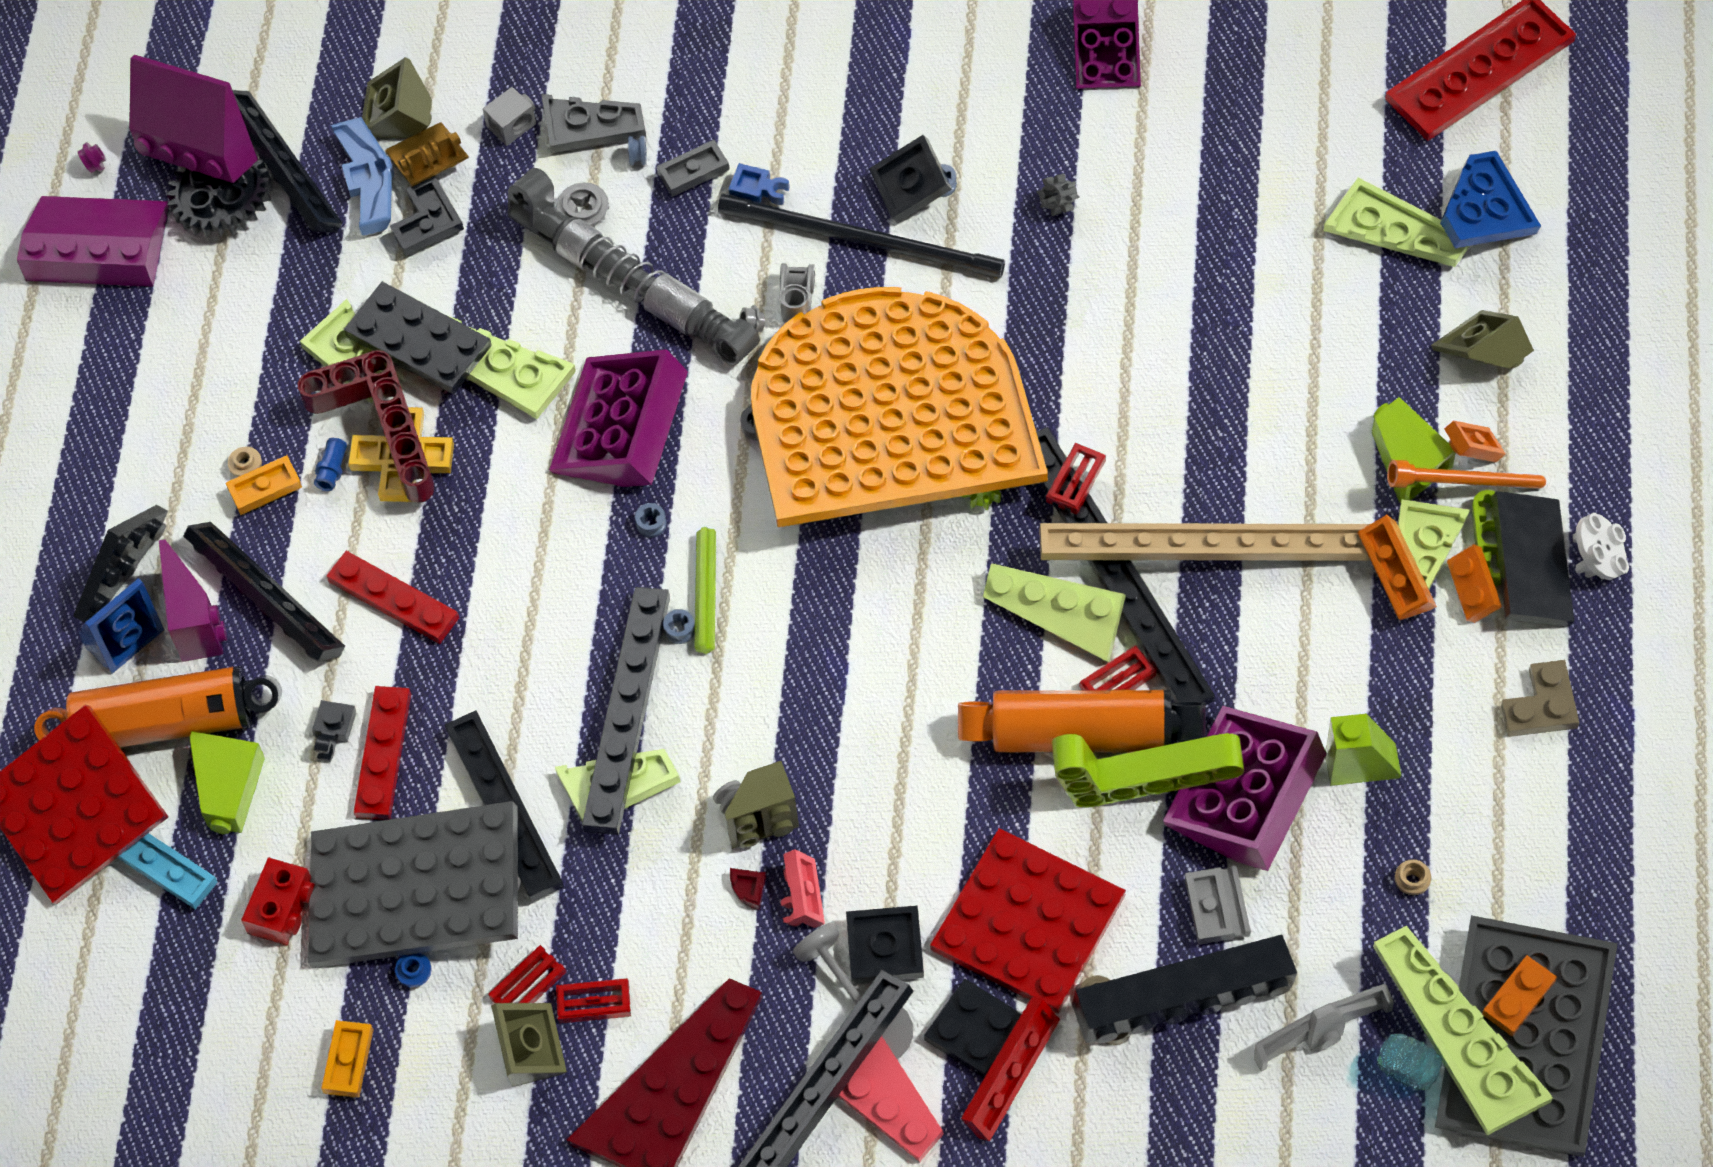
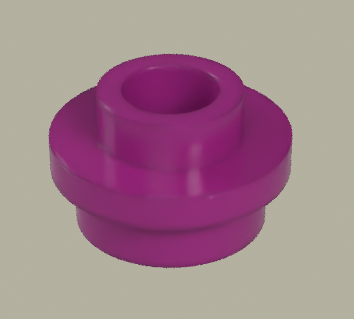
[77,142,106,173]

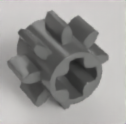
[1037,173,1080,216]

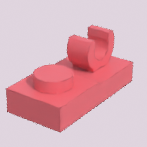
[780,849,825,928]

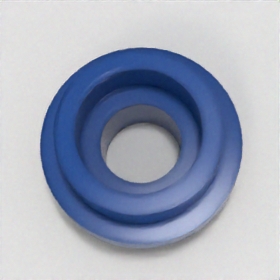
[395,953,432,987]

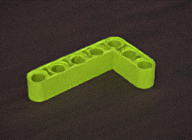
[1052,733,1244,808]

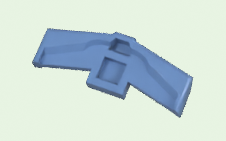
[330,117,395,236]

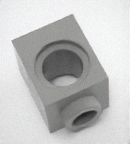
[482,87,536,146]

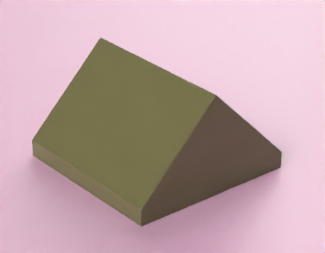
[491,1003,567,1087]

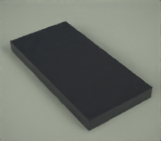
[1491,491,1574,627]

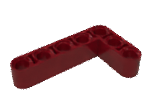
[297,350,434,503]

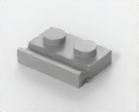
[1185,865,1251,945]

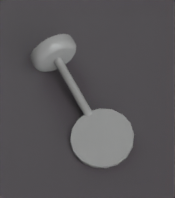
[793,922,913,1059]

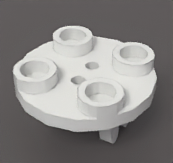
[1573,513,1629,580]

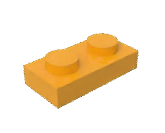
[225,455,302,515]
[321,1020,374,1098]

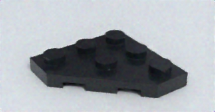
[73,504,168,623]

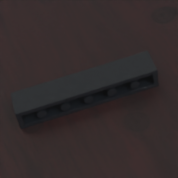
[1072,934,1297,1043]

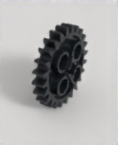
[166,155,273,238]

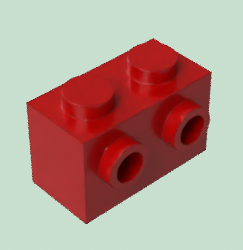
[241,857,315,946]

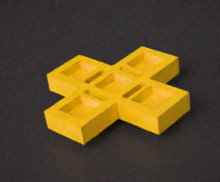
[349,407,454,502]

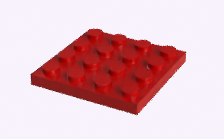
[0,704,169,904]
[930,828,1126,1015]

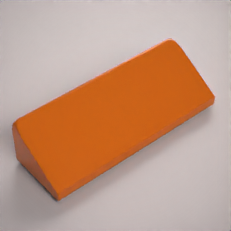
[1357,515,1437,620]

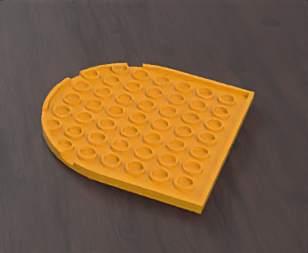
[751,287,1048,527]

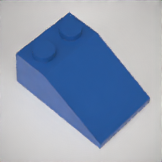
[78,578,164,674]

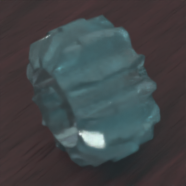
[1377,1034,1442,1090]

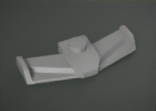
[1254,984,1394,1072]

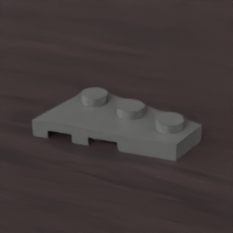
[541,94,646,153]

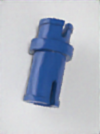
[314,437,348,491]

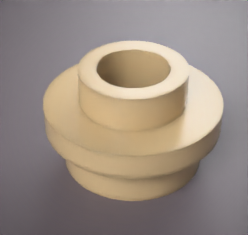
[228,447,262,477]
[1395,860,1431,895]

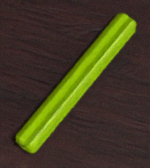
[694,527,716,654]

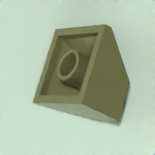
[362,57,432,139]
[1431,310,1534,369]

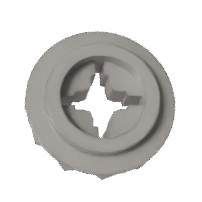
[557,182,609,228]

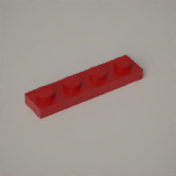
[326,550,459,644]
[354,686,411,820]
[961,997,1060,1141]

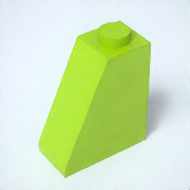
[1372,397,1456,503]
[1325,713,1401,786]
[190,731,265,834]

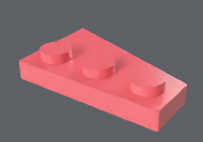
[838,1036,944,1162]

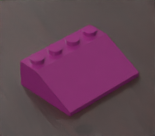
[129,54,258,183]
[16,196,169,287]
[549,349,688,487]
[1163,706,1327,871]

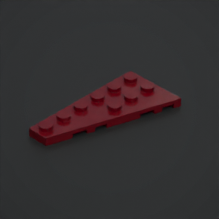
[567,978,763,1167]

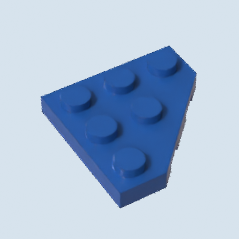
[1440,151,1541,248]

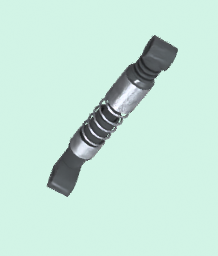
[508,168,760,365]

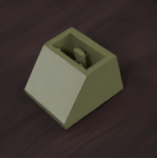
[725,761,799,849]

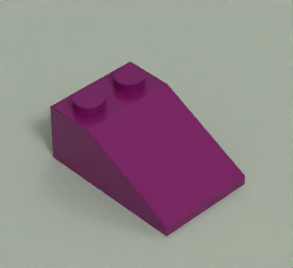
[158,539,227,662]

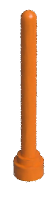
[1387,460,1546,489]

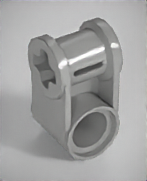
[779,263,815,323]

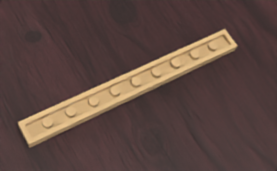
[1039,523,1371,561]

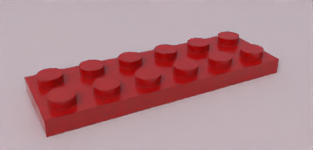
[1385,0,1576,141]

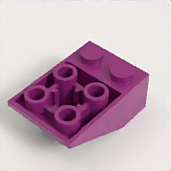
[1072,0,1141,89]

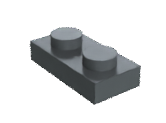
[657,140,730,197]

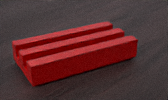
[1046,442,1106,515]
[1079,645,1157,690]
[488,945,566,1003]
[556,978,632,1024]

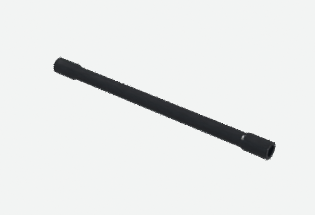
[718,193,1006,279]

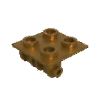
[385,122,469,187]

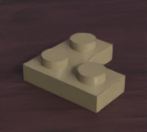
[1501,660,1579,737]

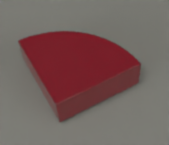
[730,868,766,910]

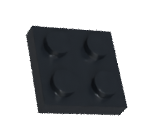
[869,134,952,223]
[846,905,924,984]
[924,979,1021,1078]

